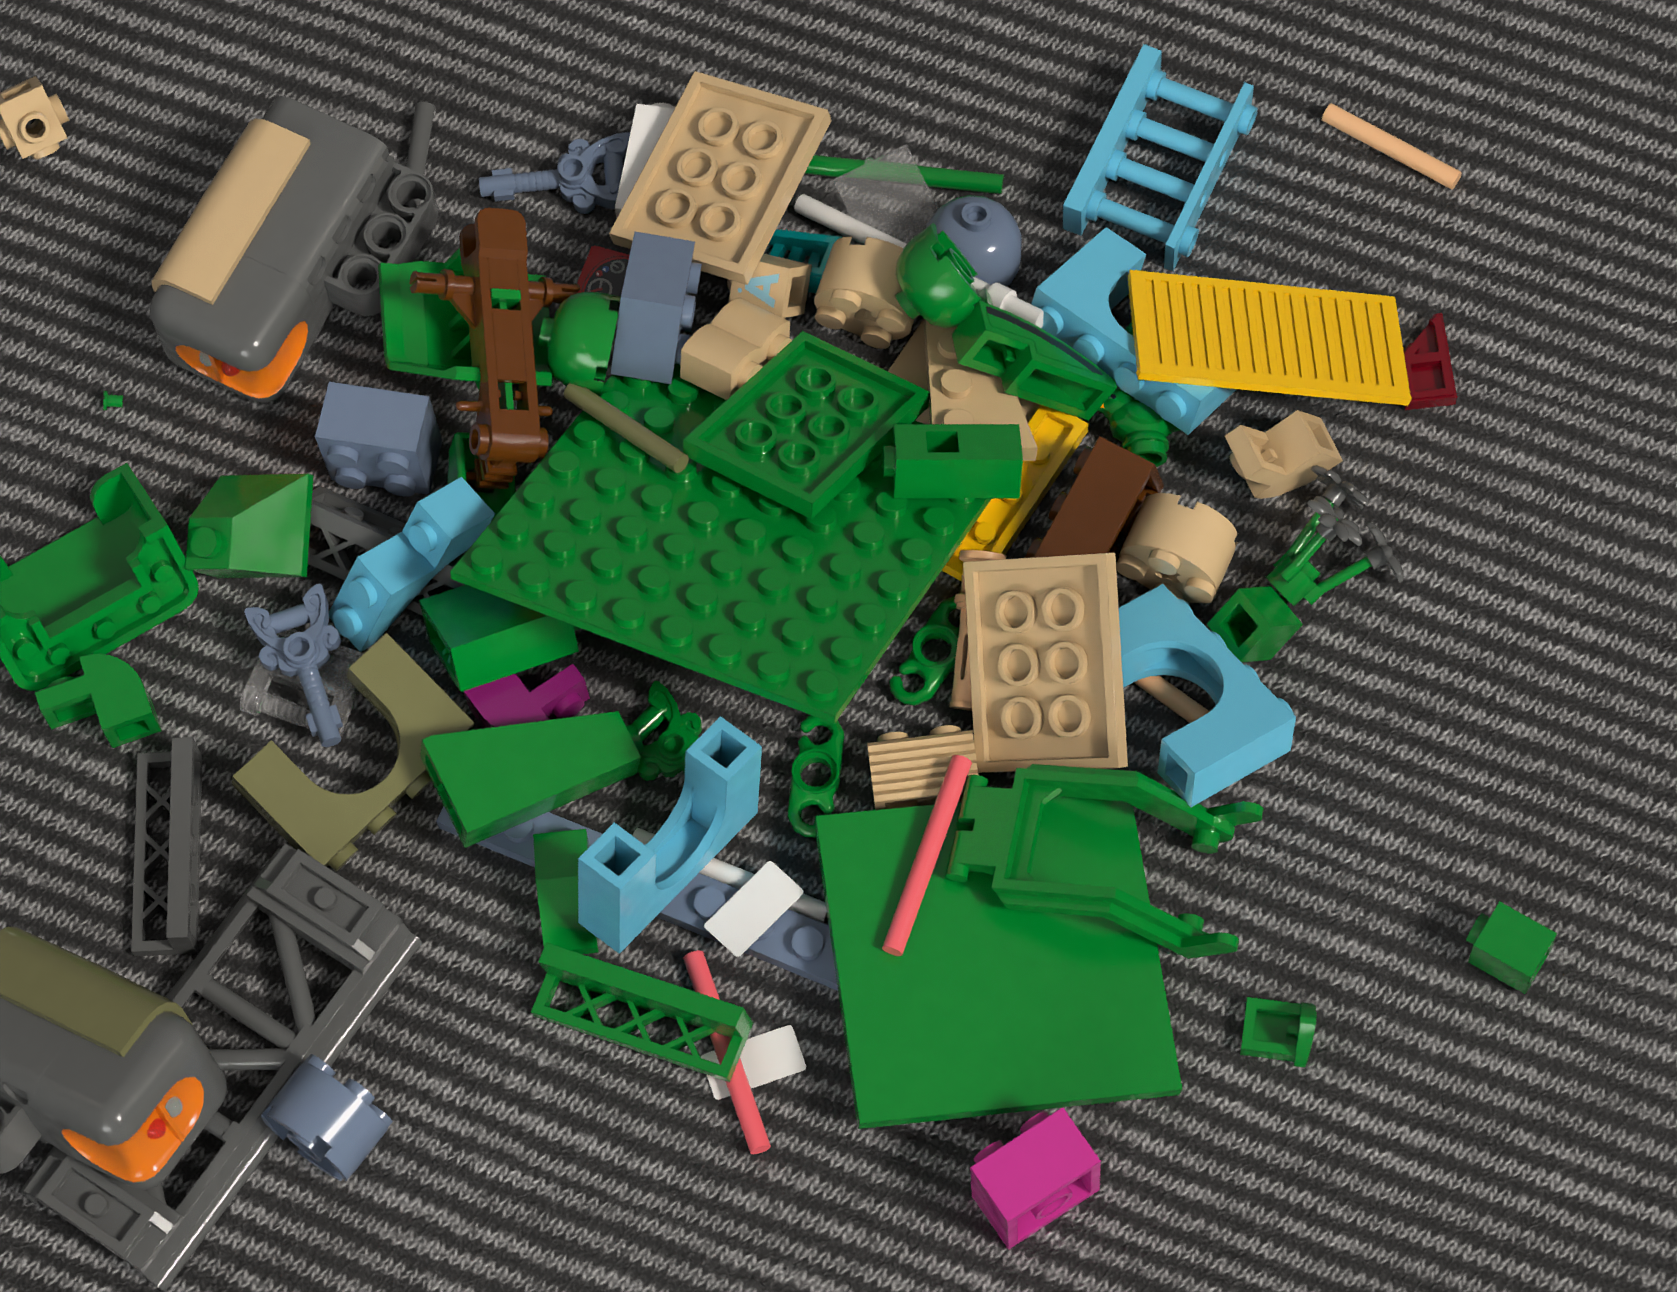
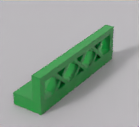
[531,942,753,1082]

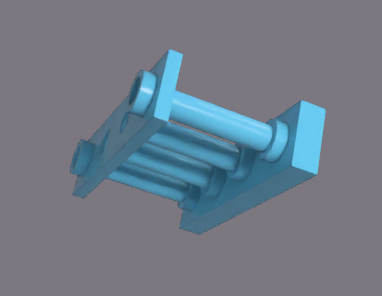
[1063,44,1258,271]

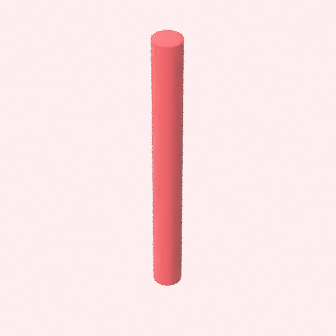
[882,755,972,956]
[683,950,771,1154]

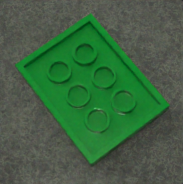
[683,331,930,519]

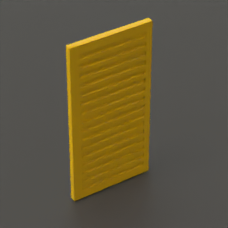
[1127,270,1412,406]

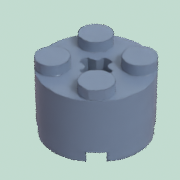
[261,1054,393,1181]

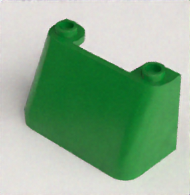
[0,463,199,691]

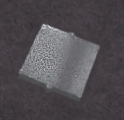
[833,144,939,244]

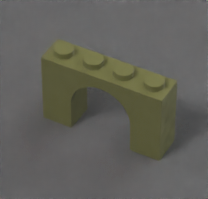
[232,633,475,872]

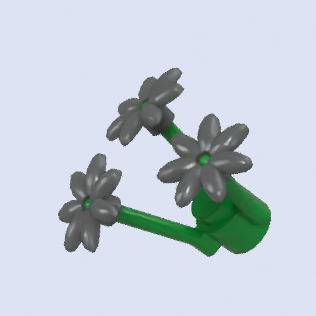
[1265,465,1404,606]

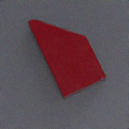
[1404,313,1457,410]

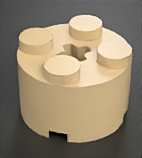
[814,236,915,349]
[1116,493,1238,603]

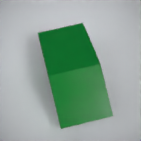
[533,829,599,954]

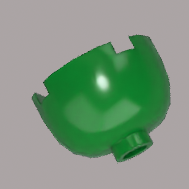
[895,223,993,328]
[538,291,621,396]

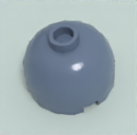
[926,195,1022,287]

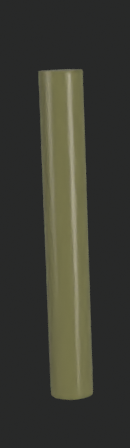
[564,384,689,473]

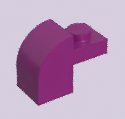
[463,664,590,729]

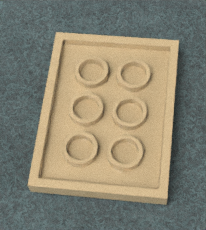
[609,71,831,285]
[963,553,1128,773]

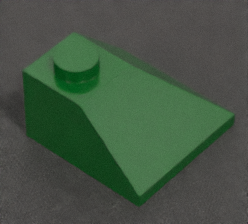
[185,474,314,578]

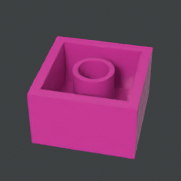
[970,1107,1101,1250]

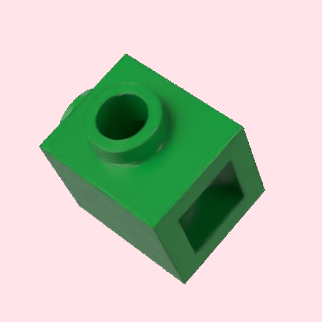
[1207,586,1303,663]
[1466,901,1557,994]

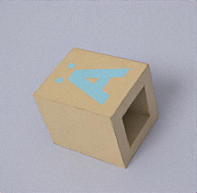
[727,254,812,318]

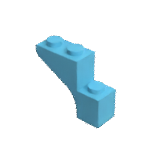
[329,477,495,652]

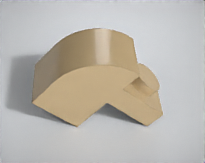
[1225,410,1343,498]

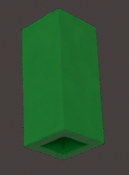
[882,424,1023,498]

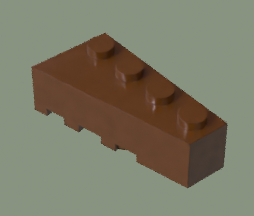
[1025,436,1164,563]

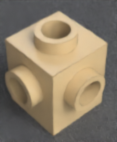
[0,76,69,159]

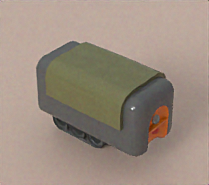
[0,927,227,1190]

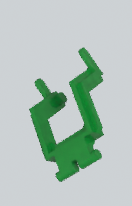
[946,764,1264,959]

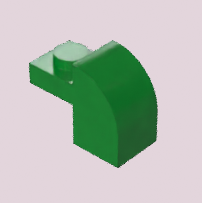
[35,654,162,748]

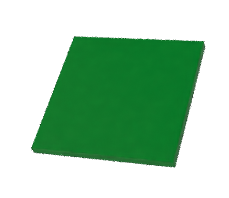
[814,796,1182,1129]

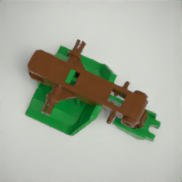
[378,208,581,520]

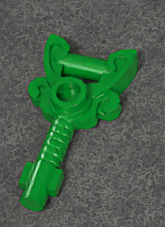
[632,681,702,780]

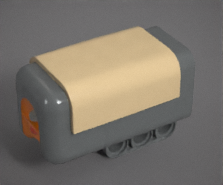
[150,96,439,404]

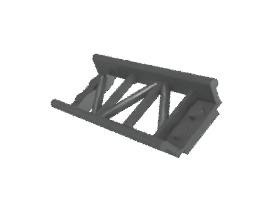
[19,843,422,1292]

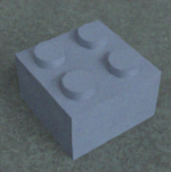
[611,231,702,384]
[315,382,443,496]

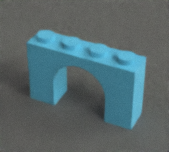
[1031,227,1237,435]
[1119,584,1296,807]
[578,716,762,954]

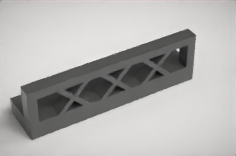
[308,486,467,616]
[131,737,202,957]

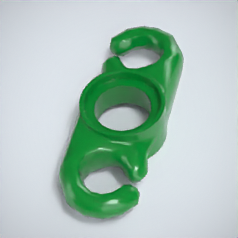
[889,596,959,706]
[788,715,844,837]

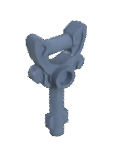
[479,132,630,214]
[244,584,343,747]

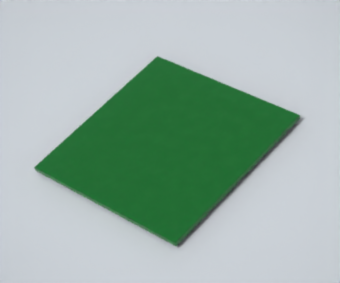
[450,364,992,724]

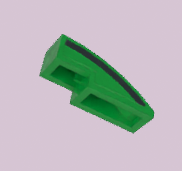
[952,301,1117,421]

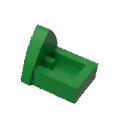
[1240,997,1317,1068]

